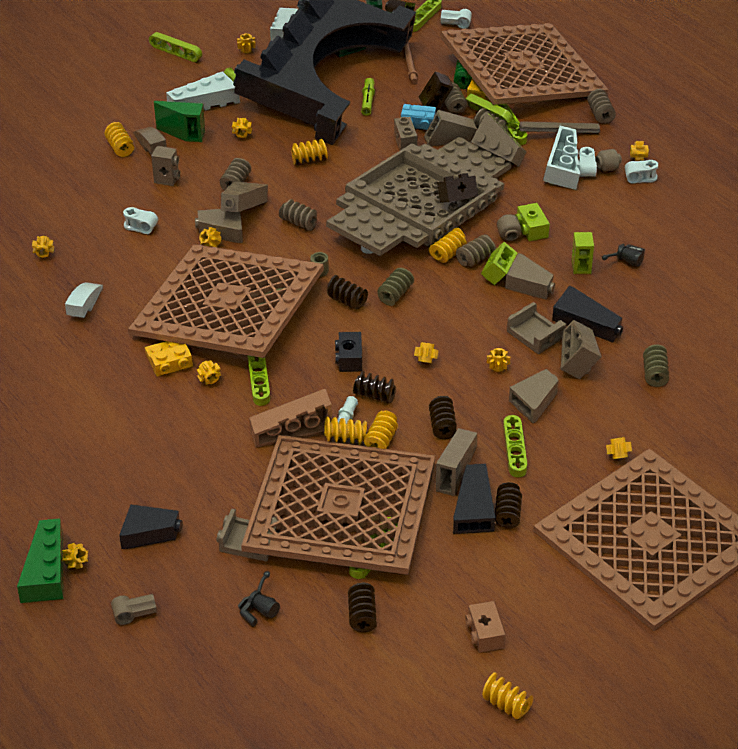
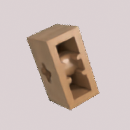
[465,601,505,653]

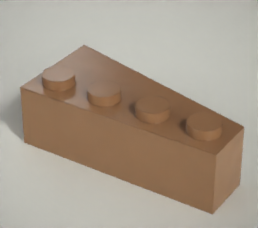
[249,389,332,448]

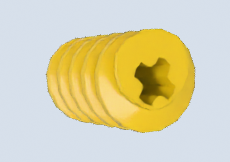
[104,122,134,157]
[291,139,328,165]
[429,228,467,263]
[364,411,398,449]
[324,417,367,445]
[482,673,534,719]

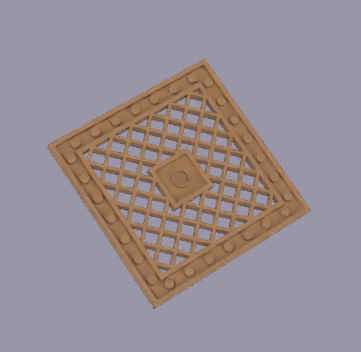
[440,23,609,105]
[128,244,324,358]
[241,435,435,575]
[533,448,738,631]

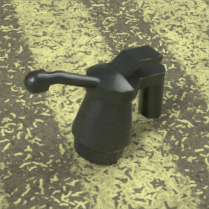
[602,243,645,266]
[238,571,280,627]

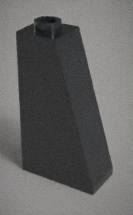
[552,286,623,343]
[453,464,495,534]

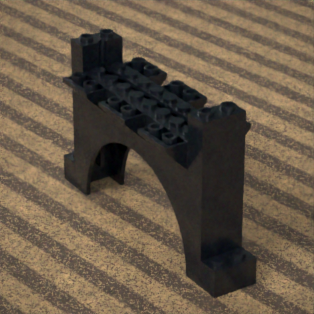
[233,0,416,145]

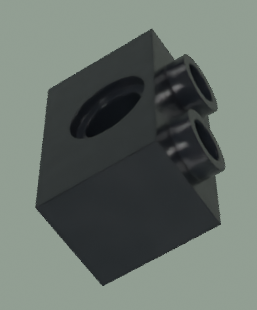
[335,332,362,372]

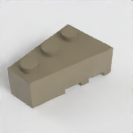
[471,112,526,167]
[561,320,602,379]

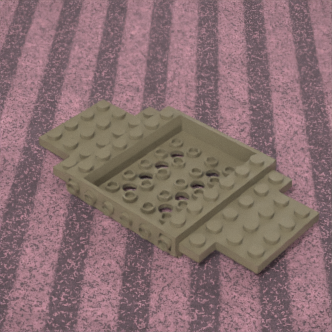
[326,137,511,256]

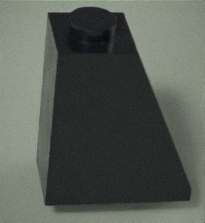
[119,504,183,549]

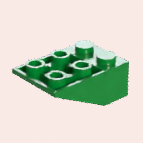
[154,101,205,142]

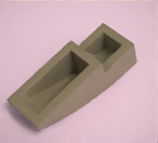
[133,127,167,155]

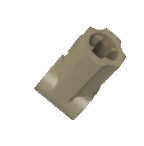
[111,594,157,625]

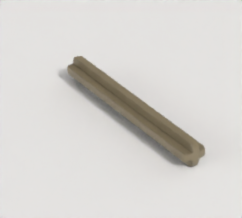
[519,121,600,133]

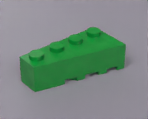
[17,518,64,603]

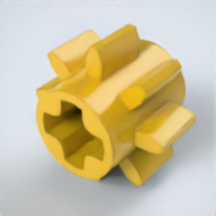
[237,33,256,53]
[232,118,252,138]
[630,141,649,161]
[199,227,221,247]
[32,236,54,258]
[414,342,438,363]
[487,348,511,372]
[197,360,221,385]
[606,437,632,459]
[62,543,89,569]

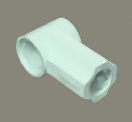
[441,9,472,29]

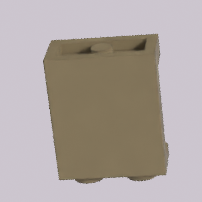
[507,302,566,354]
[216,509,280,561]

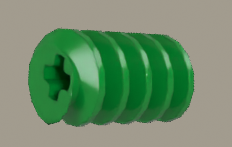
[453,60,472,89]

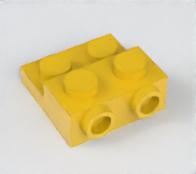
[145,341,193,377]

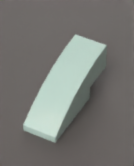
[65,282,103,318]

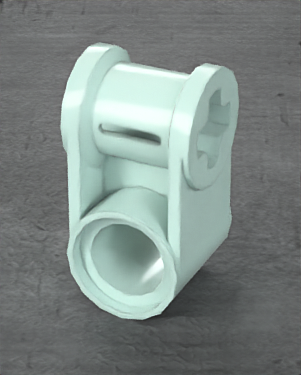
[579,147,597,177]
[624,160,658,184]
[123,207,158,234]

